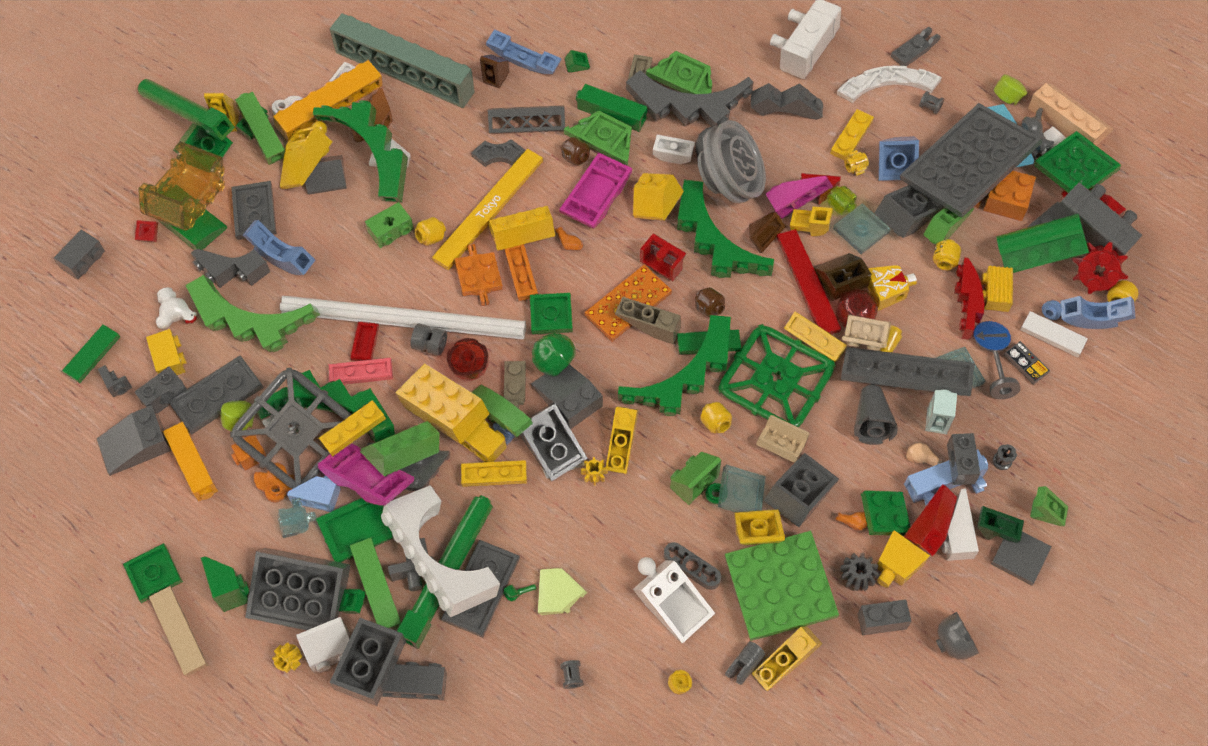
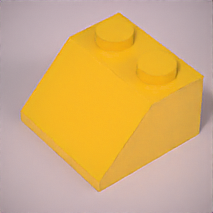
[633,173,684,221]

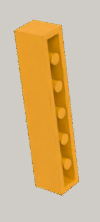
[273,60,382,142]

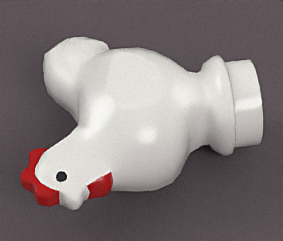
[156,287,197,330]

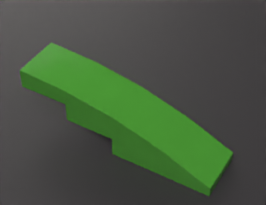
[471,384,533,437]
[350,538,401,628]

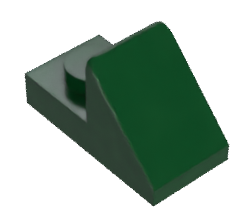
[977,506,1024,543]

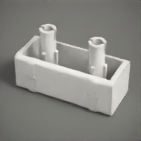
[770,0,841,79]

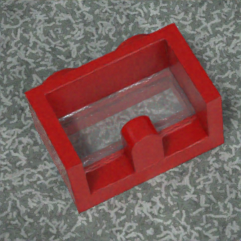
[640,233,686,282]

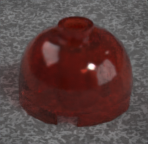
[836,289,878,328]
[447,338,489,381]

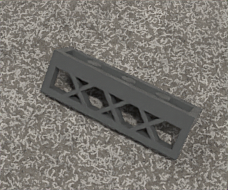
[488,105,565,133]

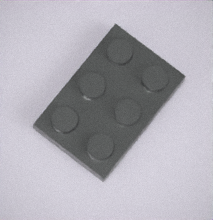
[231,181,277,240]

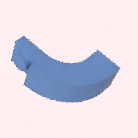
[243,220,315,275]

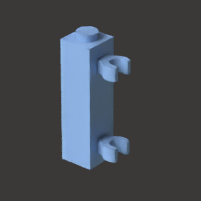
[904,449,988,506]

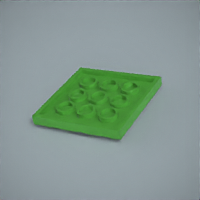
[725,531,839,641]

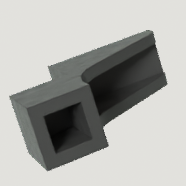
[751,83,823,120]
[191,249,270,288]

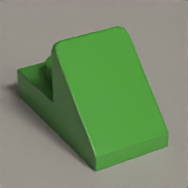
[1030,486,1068,526]

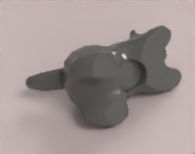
[1021,108,1054,160]

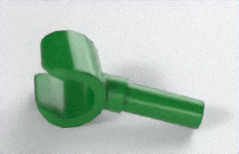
[503,584,536,602]

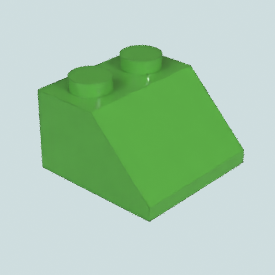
[670,452,721,505]

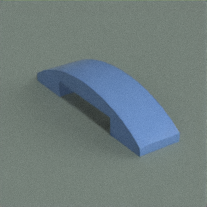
[486,29,561,74]

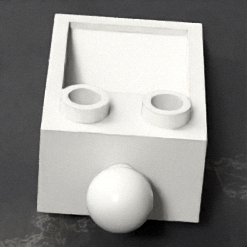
[633,557,715,643]

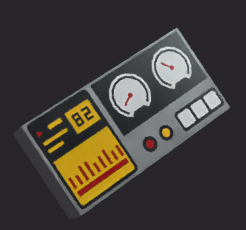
[1004,341,1050,385]

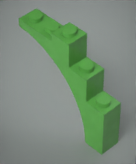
[186,275,320,352]

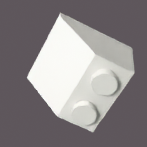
[296,617,351,672]

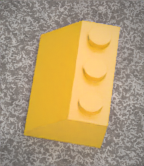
[488,206,555,251]

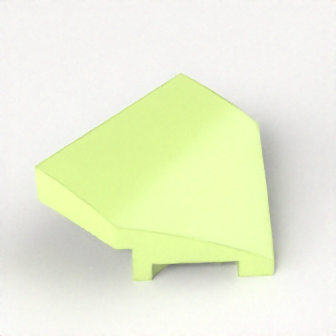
[538,568,587,615]

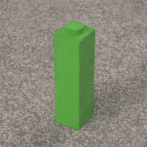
[235,92,285,165]

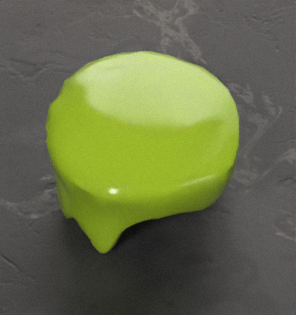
[994,74,1027,105]
[221,401,255,432]

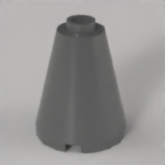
[854,384,898,445]

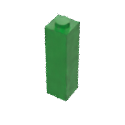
[575,84,648,132]

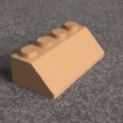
[1028,83,1113,146]

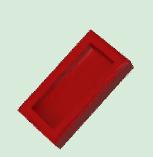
[350,321,379,361]

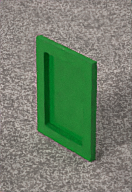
[316,498,394,562]

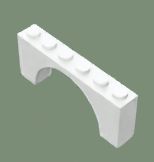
[381,486,500,617]

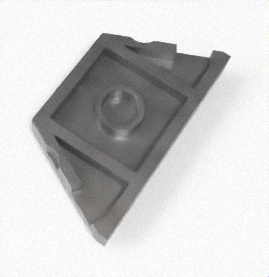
[367,442,450,491]

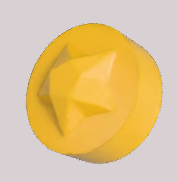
[668,670,692,695]

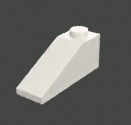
[942,489,979,561]

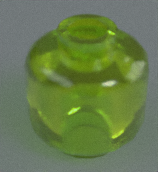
[827,186,857,215]

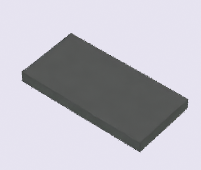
[168,356,264,434]
[441,540,520,638]

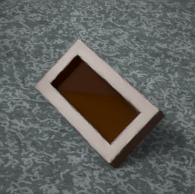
[749,212,786,253]

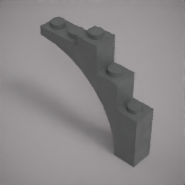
[626,70,754,127]

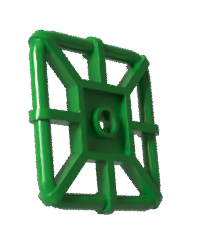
[718,324,836,428]

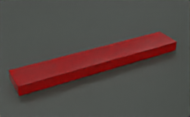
[777,229,841,335]

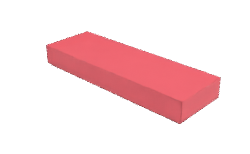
[328,358,393,385]

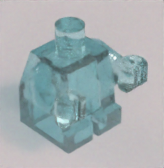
[278,498,316,538]

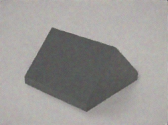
[305,155,347,195]

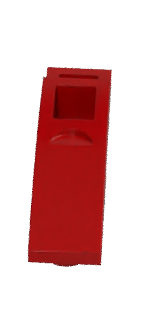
[954,257,984,340]

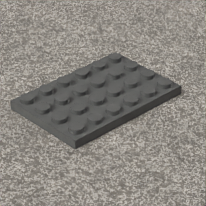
[900,103,1042,218]

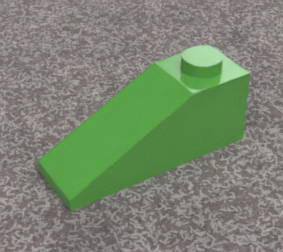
[923,208,974,244]

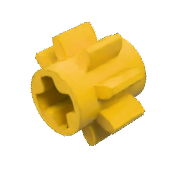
[844,150,869,176]
[581,457,608,486]
[272,642,303,673]

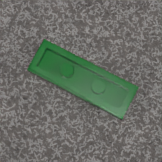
[62,324,120,384]
[677,329,741,355]

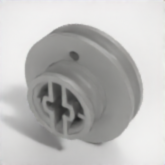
[698,120,766,204]

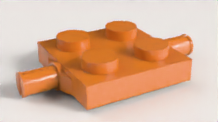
[455,244,503,306]

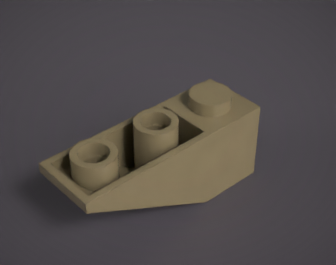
[615,297,681,344]

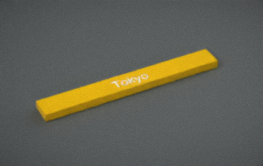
[432,148,543,271]

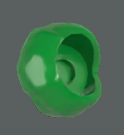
[532,333,576,377]

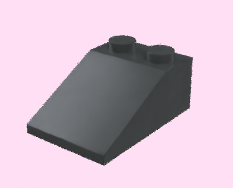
[875,185,945,238]
[531,364,603,429]
[520,404,588,481]
[97,405,171,476]
[764,453,839,527]

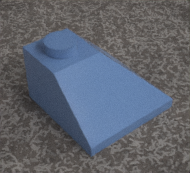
[878,136,919,181]

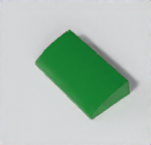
[141,184,228,250]

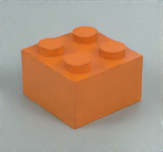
[983,171,1036,221]

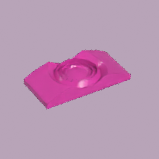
[559,153,632,229]
[318,443,414,506]

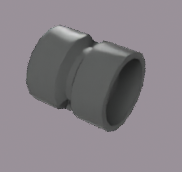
[410,323,448,356]

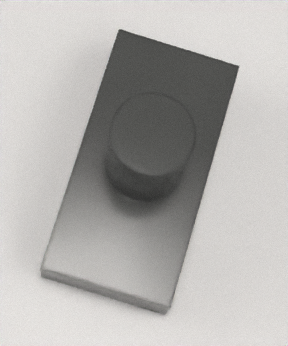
[388,556,433,591]

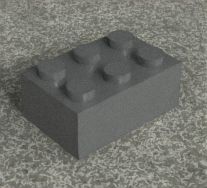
[329,618,406,706]

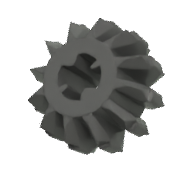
[840,552,879,591]

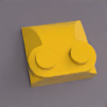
[734,510,785,545]

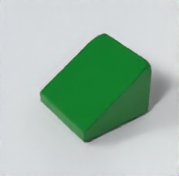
[564,50,590,73]

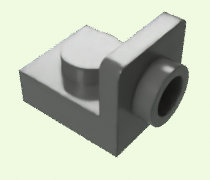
[98,365,132,397]

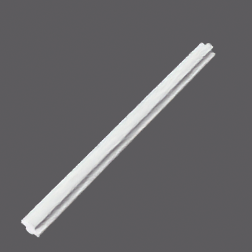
[280,295,526,339]

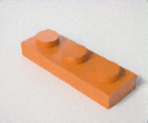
[504,244,538,302]

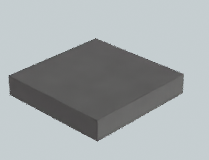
[991,531,1052,586]

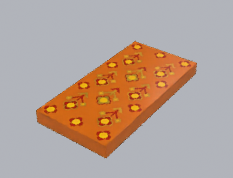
[584,265,672,342]

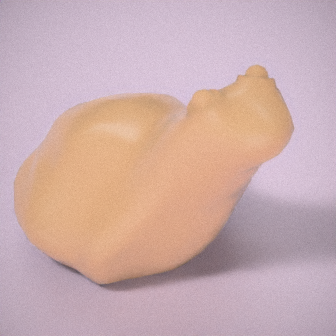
[906,443,942,466]

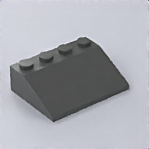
[245,548,351,630]

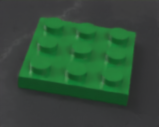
[1034,131,1121,193]

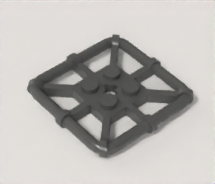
[230,367,351,489]

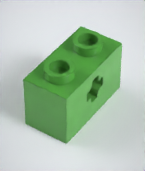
[365,202,414,248]

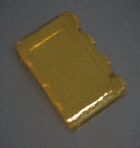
[138,141,225,231]

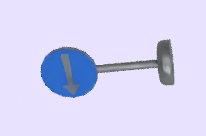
[973,321,1020,399]

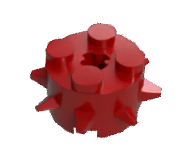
[1072,241,1128,294]

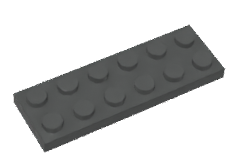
[841,347,974,396]

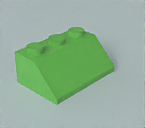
[360,421,440,476]

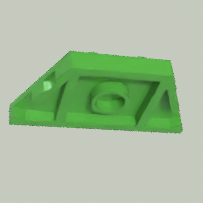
[646,51,712,94]
[564,111,632,166]

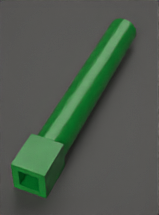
[138,79,235,141]
[397,495,493,649]

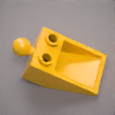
[280,121,333,190]

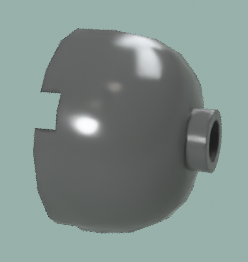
[936,612,979,660]

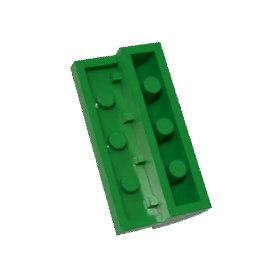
[996,213,1089,273]

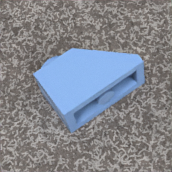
[287,476,341,512]

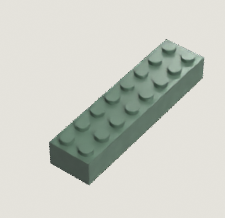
[330,13,475,108]

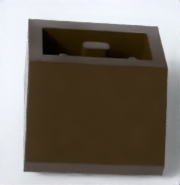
[814,253,872,301]

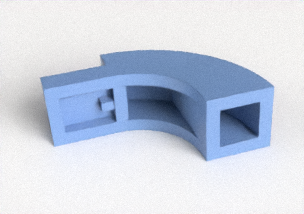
[1060,296,1136,329]

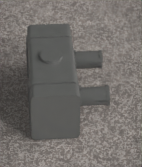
[1050,183,1142,256]

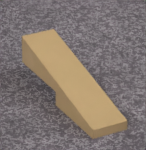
[149,586,208,677]

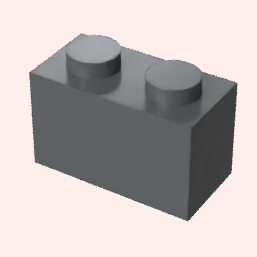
[54,230,105,279]
[858,600,912,636]

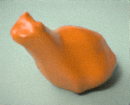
[555,227,583,250]
[835,512,867,530]

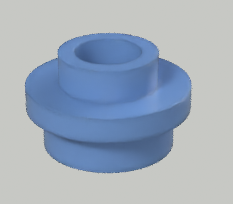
[1042,300,1062,320]

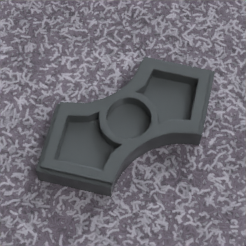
[471,140,526,167]

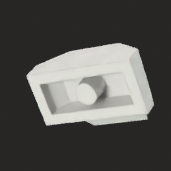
[653,135,695,164]

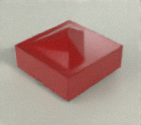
[135,220,158,242]

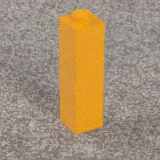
[163,422,218,502]

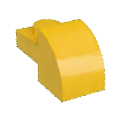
[790,206,833,236]

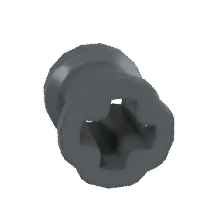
[919,91,944,114]
[993,444,1017,470]
[560,660,584,689]

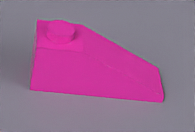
[766,176,833,219]

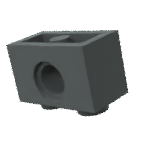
[134,367,187,414]
[947,433,981,485]

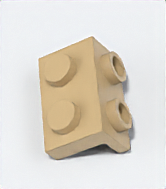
[842,315,891,351]
[756,415,809,463]

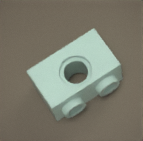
[925,390,957,434]

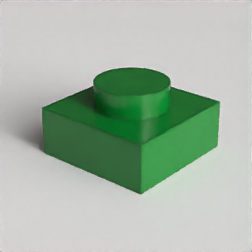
[339,589,366,614]

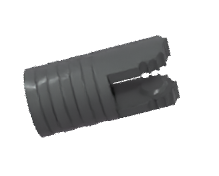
[725,641,765,685]

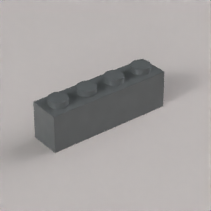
[382,662,447,701]

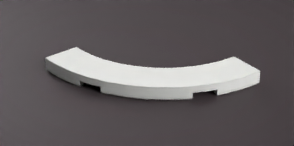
[837,66,942,103]

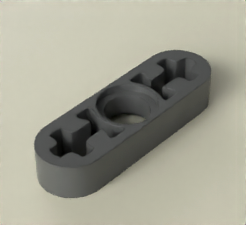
[664,542,721,590]

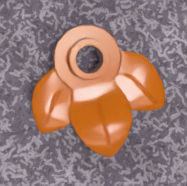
[254,462,295,503]

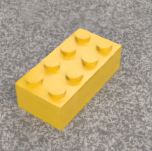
[395,363,489,444]

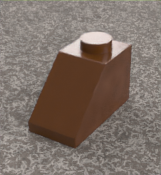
[480,54,510,89]

